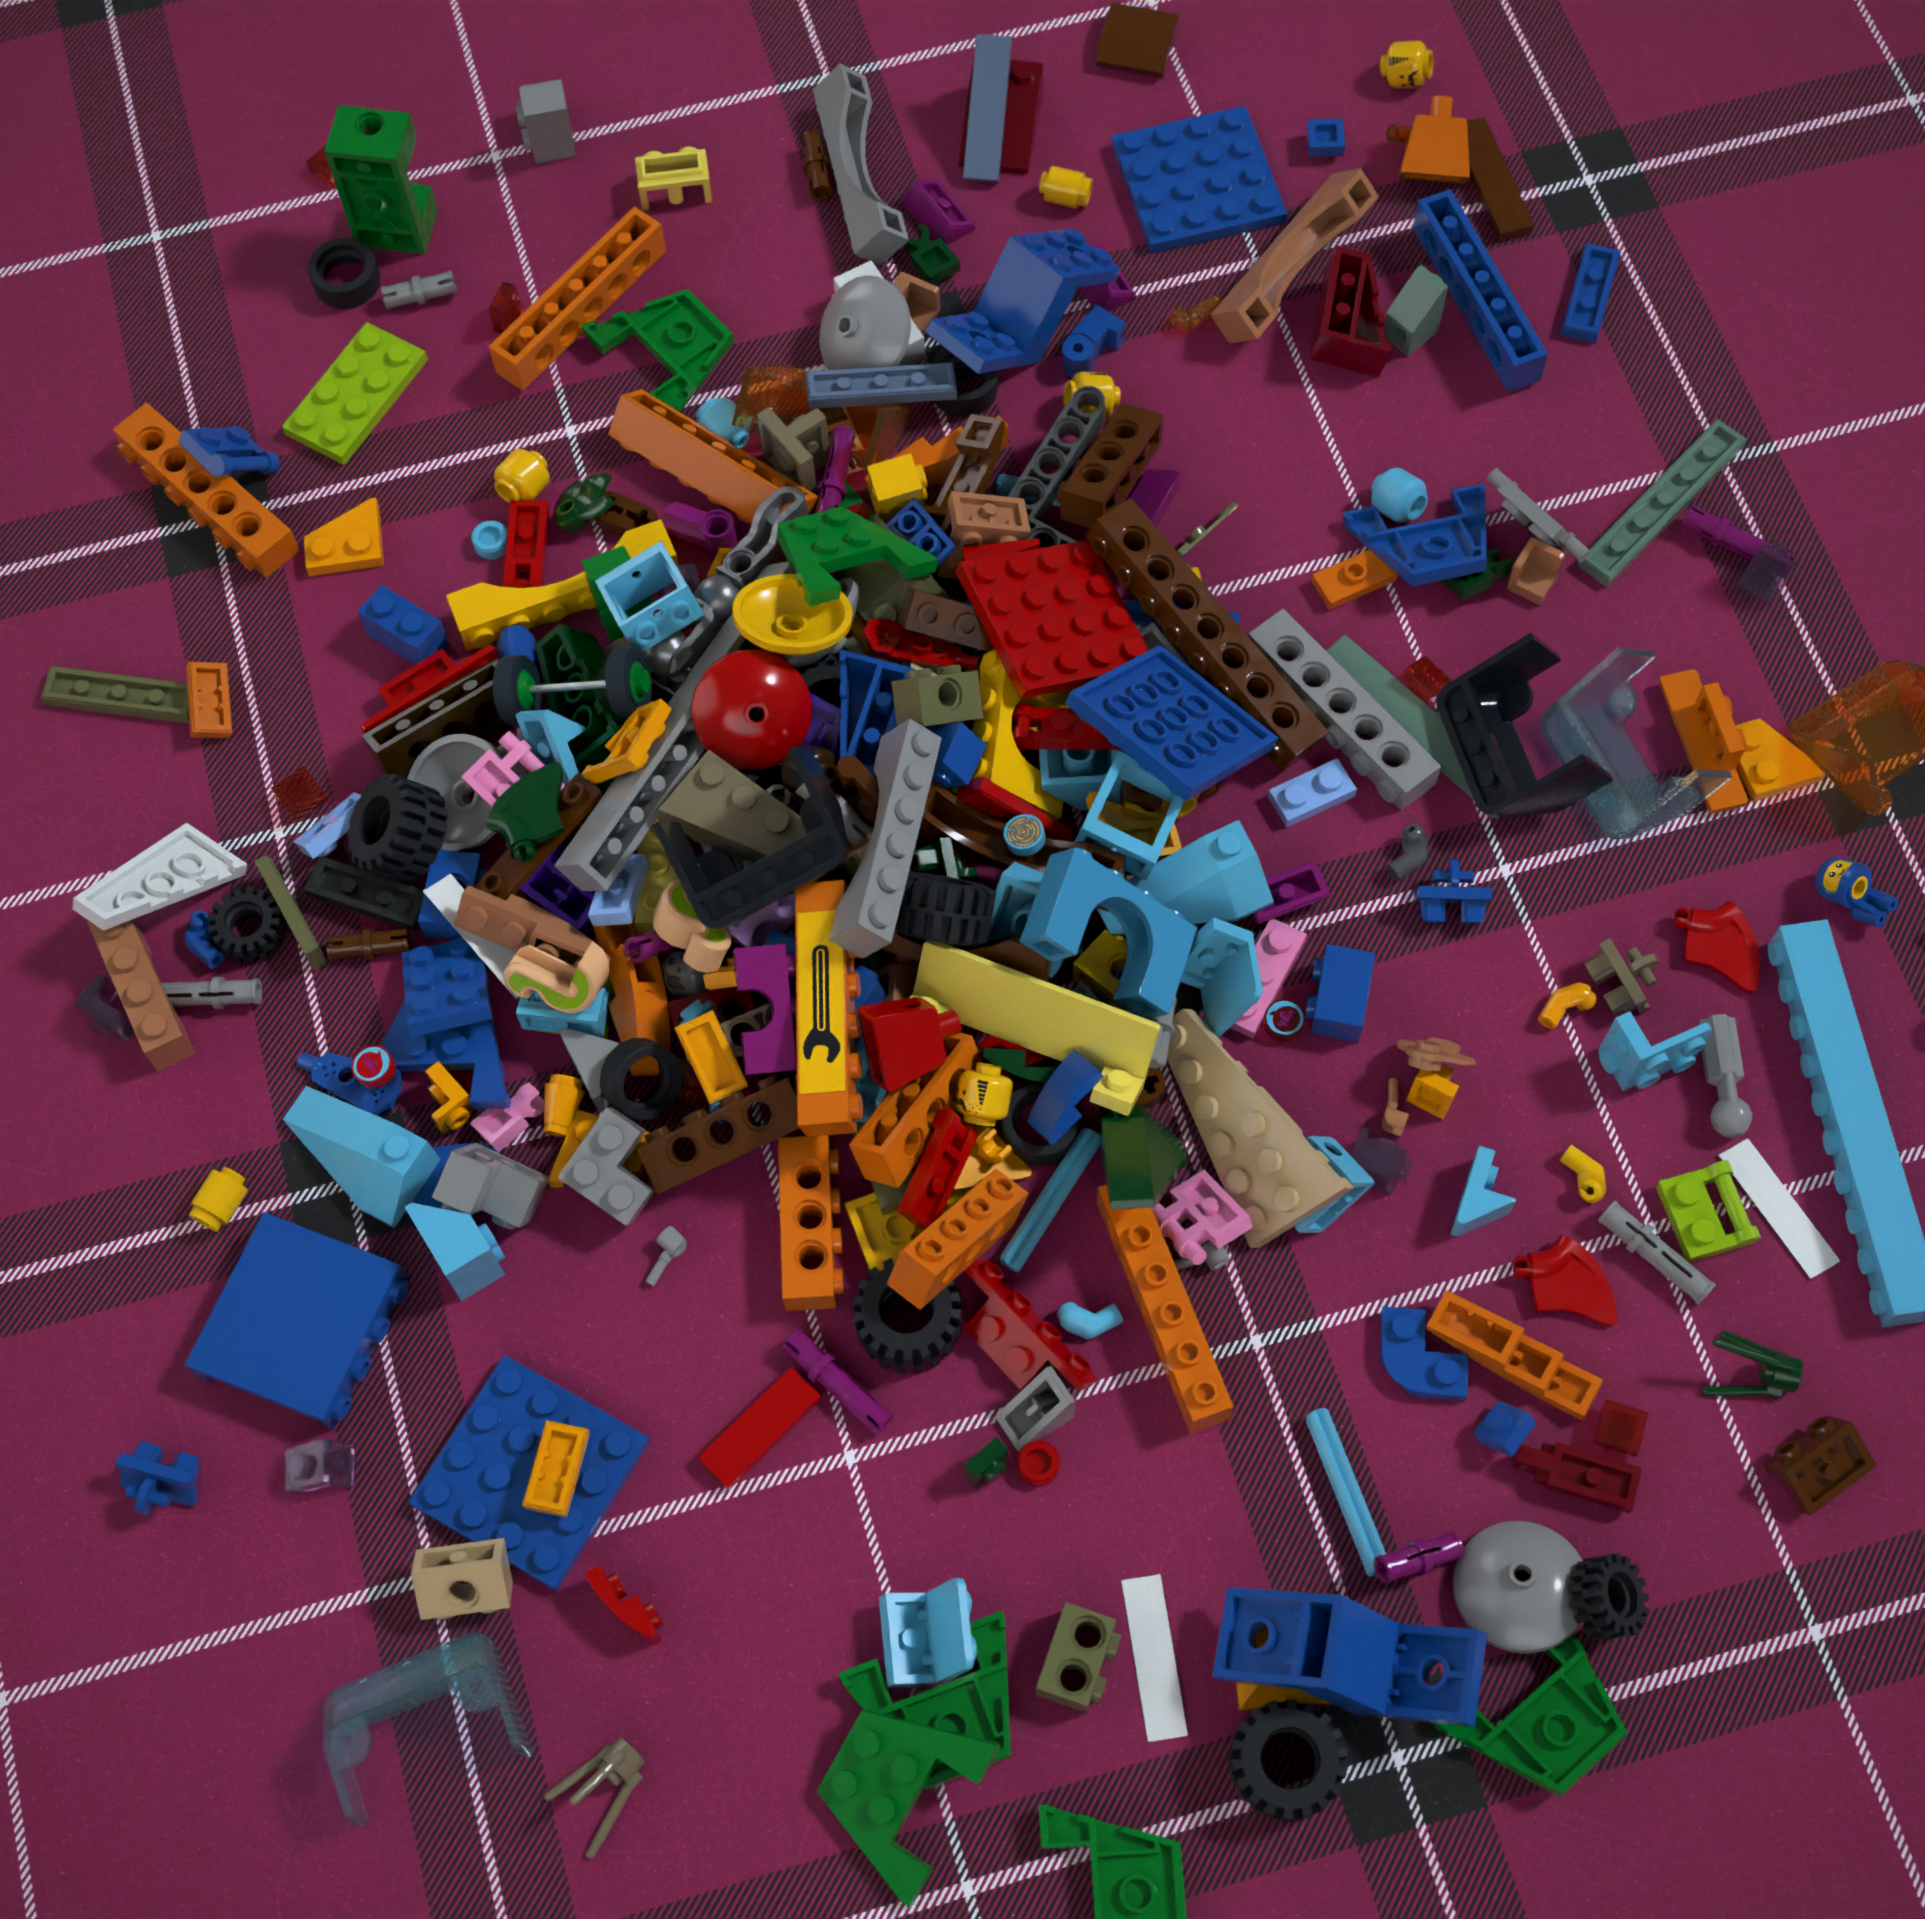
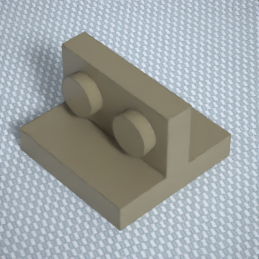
[757,407,829,493]

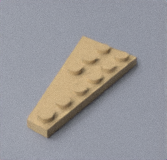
[1167,1009,1354,1248]

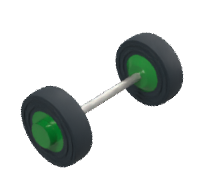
[493,646,652,726]

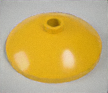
[732,574,853,656]

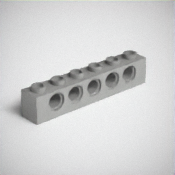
[1248,609,1441,811]

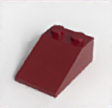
[959,60,1044,174]

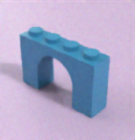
[1020,847,1197,1019]

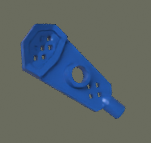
[297,1052,403,1116]

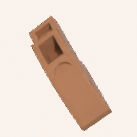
[453,885,611,968]

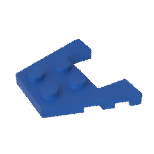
[1343,483,1487,586]
[376,1000,511,1111]

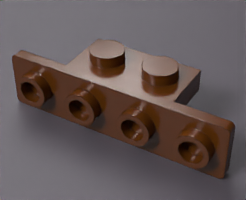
[474,773,604,900]

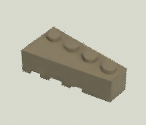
[658,750,815,883]

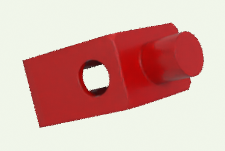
[857,997,962,1092]

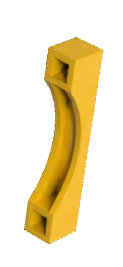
[446,519,680,651]

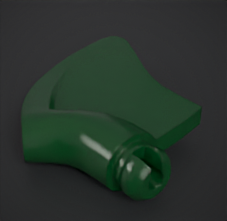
[487,762,565,863]

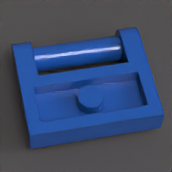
[178,426,280,477]

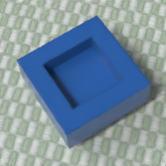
[1306,119,1345,157]
[1473,1401,1537,1457]

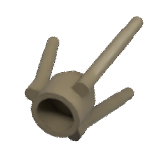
[544,1737,645,1859]

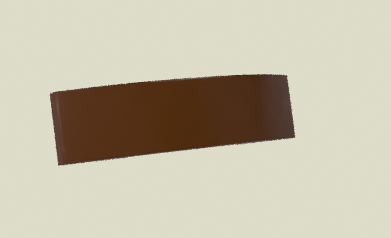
[923,414,1005,537]

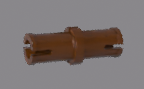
[800,130,832,201]
[326,927,412,961]

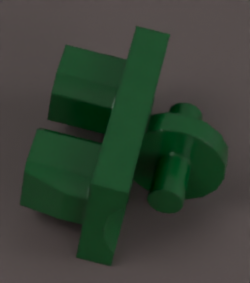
[910,837,978,881]

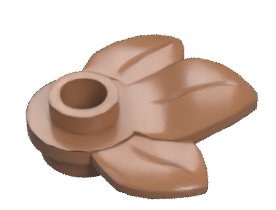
[1396,1037,1476,1071]

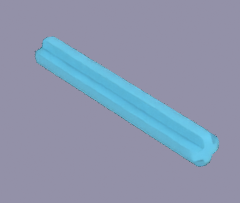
[1000,1127,1101,1272]
[1306,1408,1386,1577]

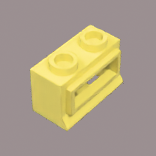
[635,147,712,211]

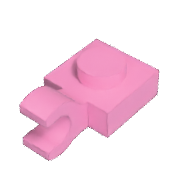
[470,1083,544,1153]

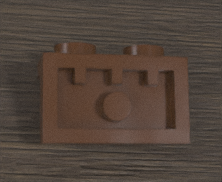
[1764,1416,1877,1516]

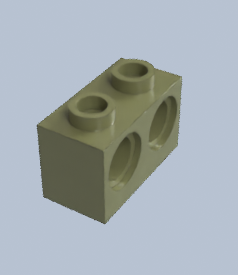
[1036,1602,1122,1714]

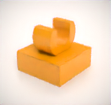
[1406,1063,1459,1120]

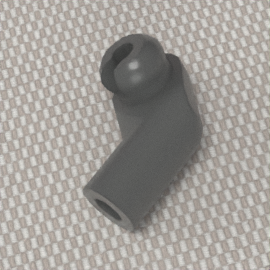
[1386,824,1428,882]

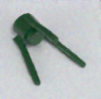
[1701,1331,1803,1399]

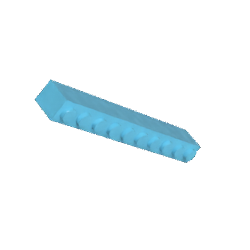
[1768,919,1925,1328]

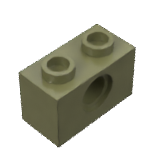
[891,665,983,727]

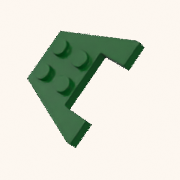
[581,289,734,412]
[777,507,938,607]
[838,1610,1011,1791]
[1431,1633,1627,1798]
[817,1710,1001,1907]
[1039,1804,1187,1919]

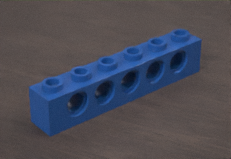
[1412,189,1548,392]

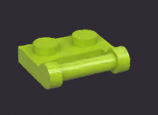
[1655,1160,1761,1263]

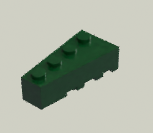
[535,624,628,774]

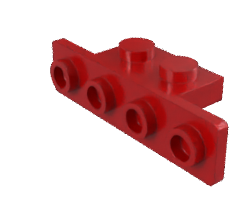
[360,644,499,734]
[963,1259,1097,1391]

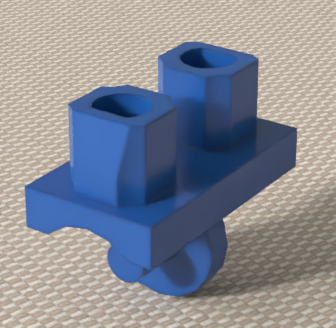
[1414,859,1492,924]
[115,1441,201,1516]

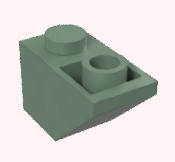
[1383,265,1448,356]

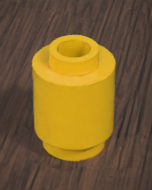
[1039,165,1093,209]
[189,1167,249,1232]

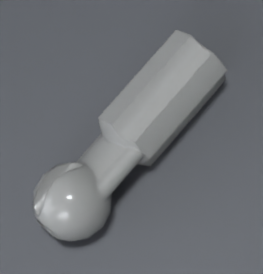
[1697,1014,1752,1138]

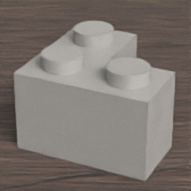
[515,79,577,164]
[558,1107,656,1226]
[432,1143,550,1229]

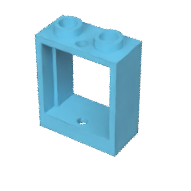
[595,541,705,652]
[1074,750,1185,880]

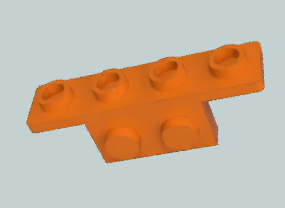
[1659,669,1748,814]

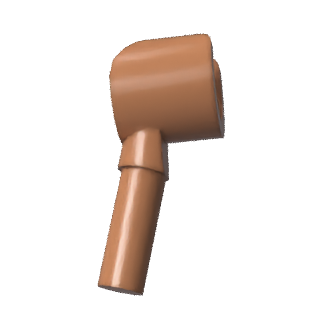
[1381,1078,1409,1137]

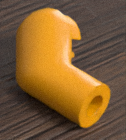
[1538,982,1597,1029]

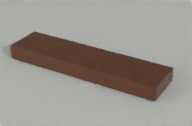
[1467,117,1534,241]

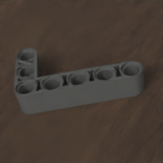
[1008,386,1105,546]

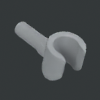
[645,1226,687,1286]
[1174,1241,1230,1271]

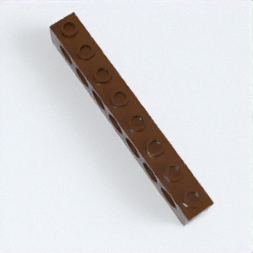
[1086,498,1329,772]

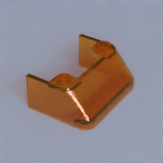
[732,363,912,470]

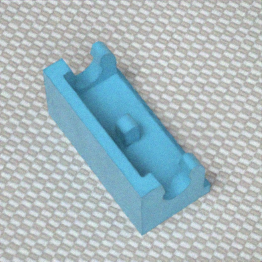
[516,988,610,1037]

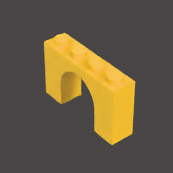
[970,649,1077,821]

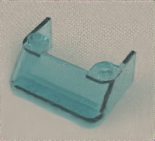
[1541,648,1733,839]
[323,1632,533,1827]

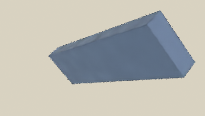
[963,34,1012,183]
[805,363,957,409]

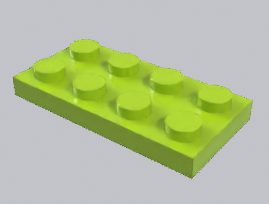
[282,322,428,465]

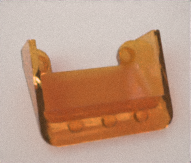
[1788,660,1925,816]

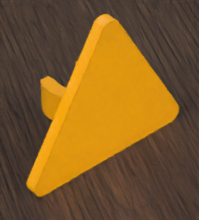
[953,1120,1032,1192]

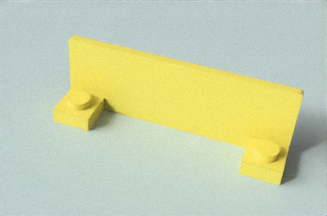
[910,940,1161,1116]

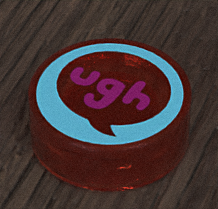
[1263,999,1305,1042]

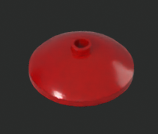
[691,649,812,770]

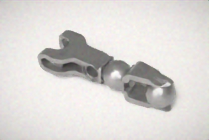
[644,486,808,678]

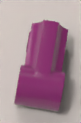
[663,501,738,558]

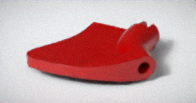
[1673,901,1760,994]
[1513,1235,1618,1327]

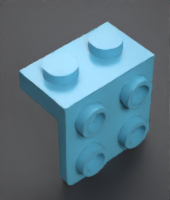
[1180,917,1263,1038]
[1598,1011,1712,1091]
[879,1578,977,1688]

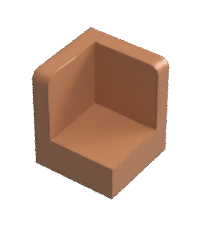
[893,271,940,335]
[1507,537,1565,606]

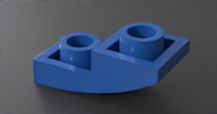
[886,498,957,574]
[1027,1050,1104,1146]

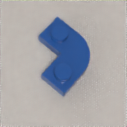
[1380,1307,1468,1401]

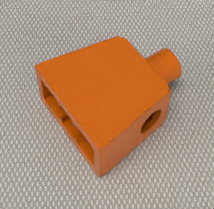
[1398,96,1470,184]

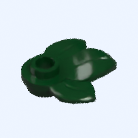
[554,473,614,533]

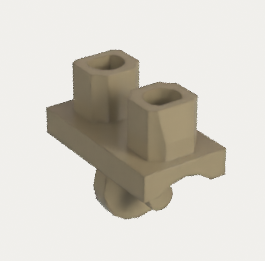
[1584,938,1659,1017]

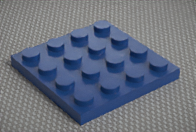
[1111,105,1288,254]
[1065,645,1278,801]
[408,1355,651,1592]

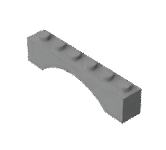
[813,63,909,266]
[829,718,942,959]

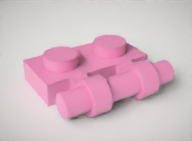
[461,731,566,808]
[1152,1170,1253,1265]

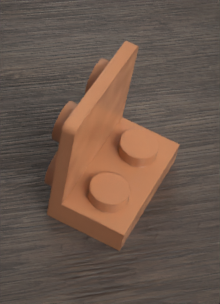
[937,491,1031,580]

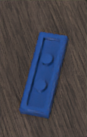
[1560,243,1621,344]

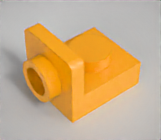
[425,1061,476,1134]

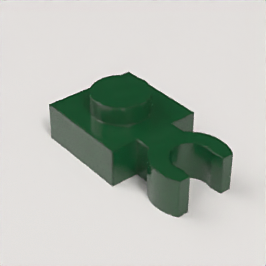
[903,224,960,285]
[1441,548,1512,600]

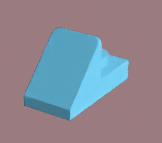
[515,710,586,785]
[1450,1146,1516,1237]

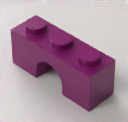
[733,944,797,1075]

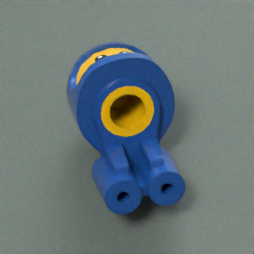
[1815,857,1898,928]

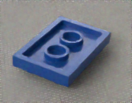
[402,937,493,1038]

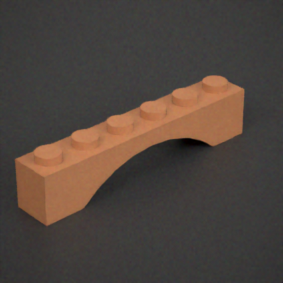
[1210,168,1379,343]

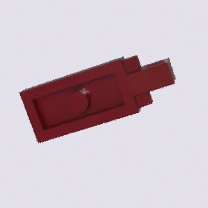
[1513,1442,1642,1514]

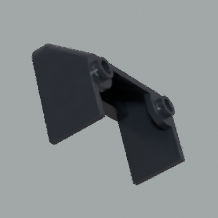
[1436,632,1614,818]
[652,746,848,929]

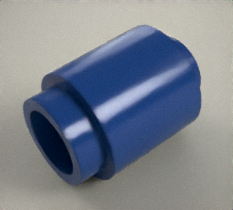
[497,625,541,674]

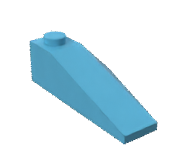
[1096,820,1274,936]
[283,1086,441,1228]

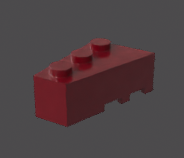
[1309,246,1391,377]

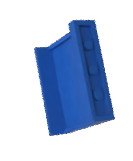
[185,1212,409,1431]

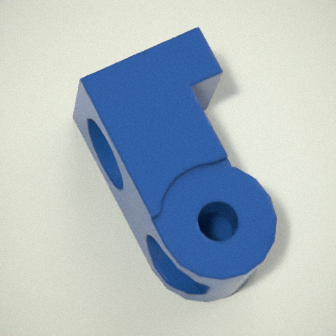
[1062,304,1126,377]

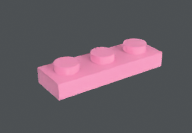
[1231,919,1307,1039]

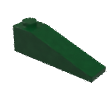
[1099,1105,1187,1209]

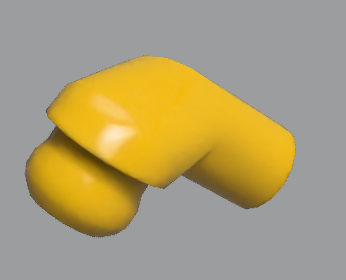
[1560,1144,1606,1203]

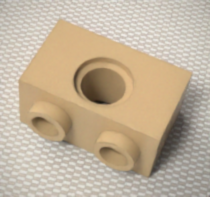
[411,1538,513,1620]

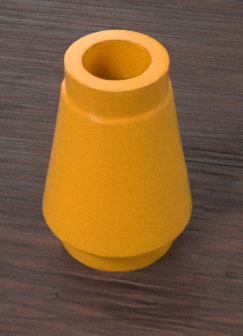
[543,1074,585,1137]

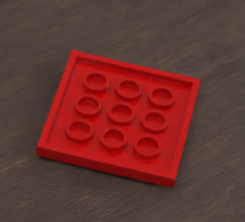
[955,540,1149,699]

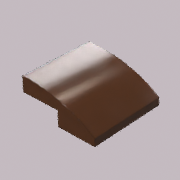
[1095,2,1179,78]

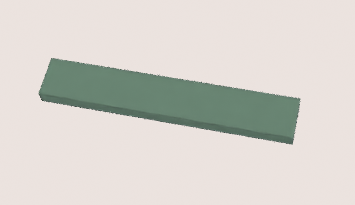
[1578,418,1747,588]
[1326,635,1474,800]

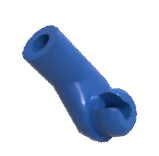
[185,910,224,969]

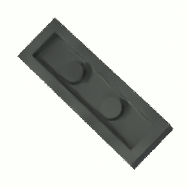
[304,856,424,932]

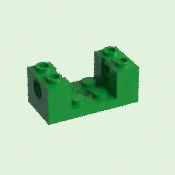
[324,105,438,254]

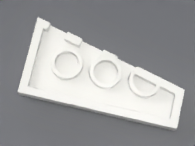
[72,823,247,931]

